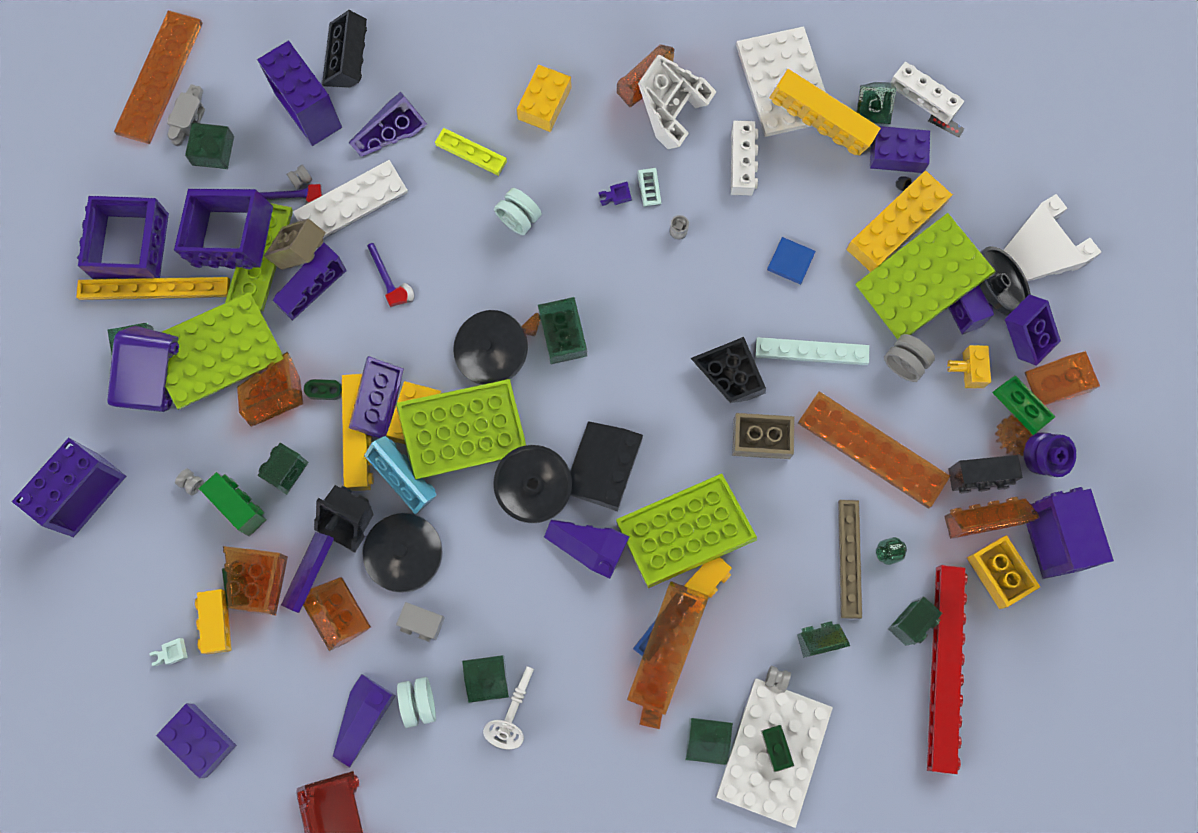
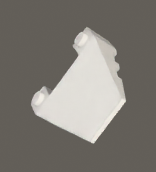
[638,55,716,149]
[1003,194,1101,281]

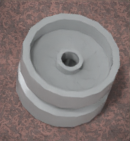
[884,334,935,382]

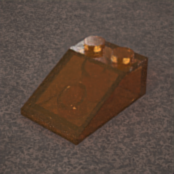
[1024,351,1100,405]

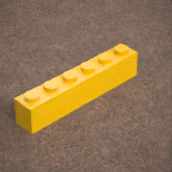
[342,374,374,491]

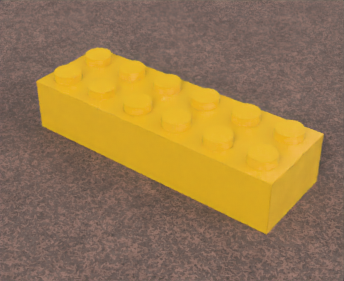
[769,69,881,156]
[846,170,953,272]

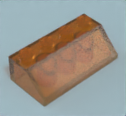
[944,497,1040,539]

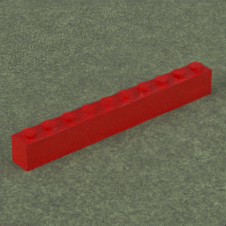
[927,565,968,774]

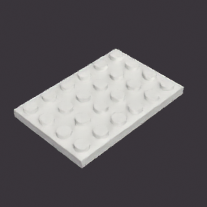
[736,26,826,137]
[716,678,833,828]

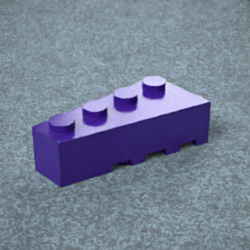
[273,242,347,321]

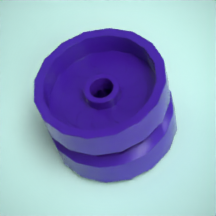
[1024,432,1077,477]

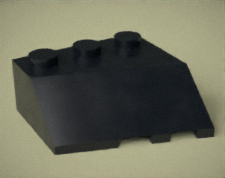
[691,337,766,403]

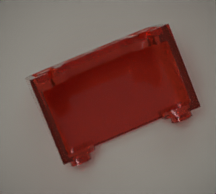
[296,771,363,833]

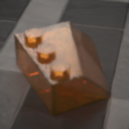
[617,44,675,107]
[237,352,303,427]
[223,546,288,616]

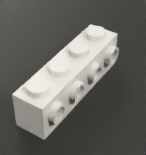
[889,62,964,125]
[731,121,758,196]

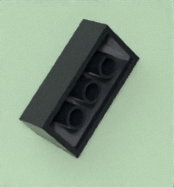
[322,10,367,88]

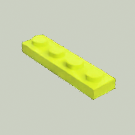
[435,128,507,176]

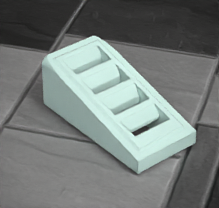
[637,168,662,207]

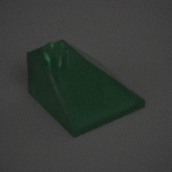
[856,82,897,124]

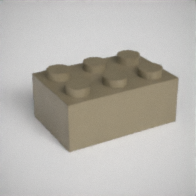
[264,218,326,270]
[732,413,794,459]

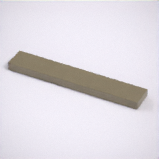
[838,500,862,619]

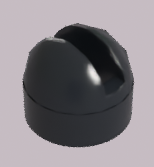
[895,176,912,191]

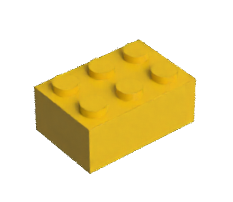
[517,64,572,132]
[387,381,442,445]
[966,535,1040,609]

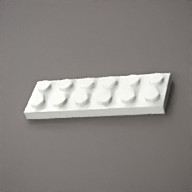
[293,160,408,239]

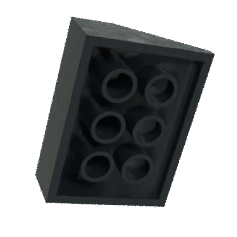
[570,421,643,512]

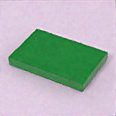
[992,375,1055,435]

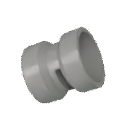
[287,165,312,190]
[670,215,689,239]
[175,468,204,496]
[765,666,791,692]

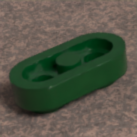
[304,379,342,400]

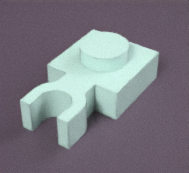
[150,638,188,666]

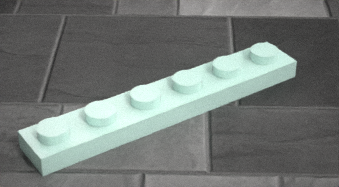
[755,337,869,365]

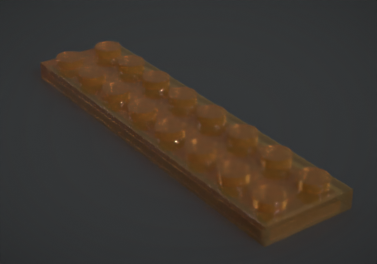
[114,10,203,144]
[798,391,950,509]

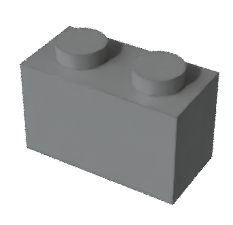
[396,602,445,642]

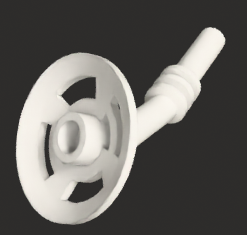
[483,666,534,749]

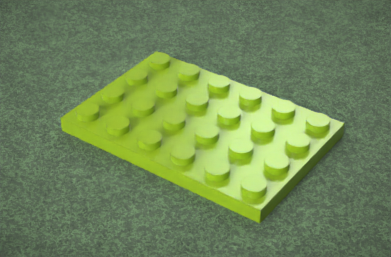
[855,213,996,340]
[162,292,285,410]
[396,379,526,479]
[616,473,757,588]

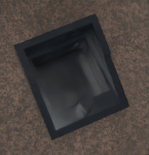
[314,485,374,553]

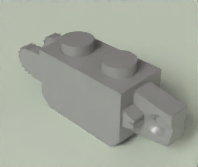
[167,84,205,146]

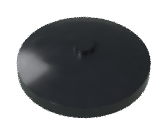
[979,246,1031,316]
[453,310,528,385]
[493,445,572,523]
[363,513,443,593]

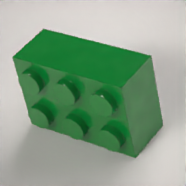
[198,472,266,536]

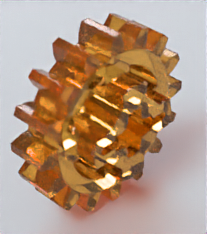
[995,415,1033,456]

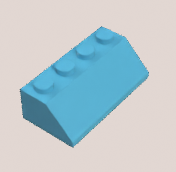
[364,436,437,514]

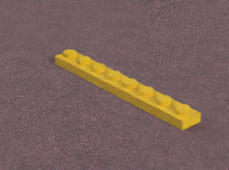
[76,277,230,300]

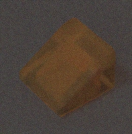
[522,313,540,336]

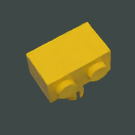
[947,345,991,388]

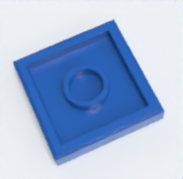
[767,237,816,285]

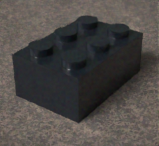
[948,455,1023,494]

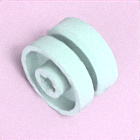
[494,188,542,235]
[397,677,436,728]

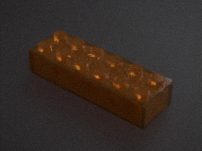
[627,581,709,715]

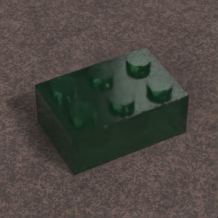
[538,297,587,364]

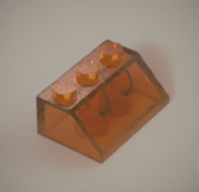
[303,577,371,651]

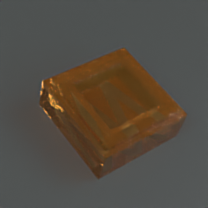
[639,704,663,729]

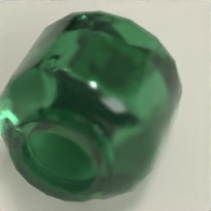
[876,537,907,565]

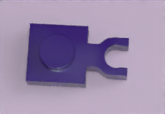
[598,181,632,206]

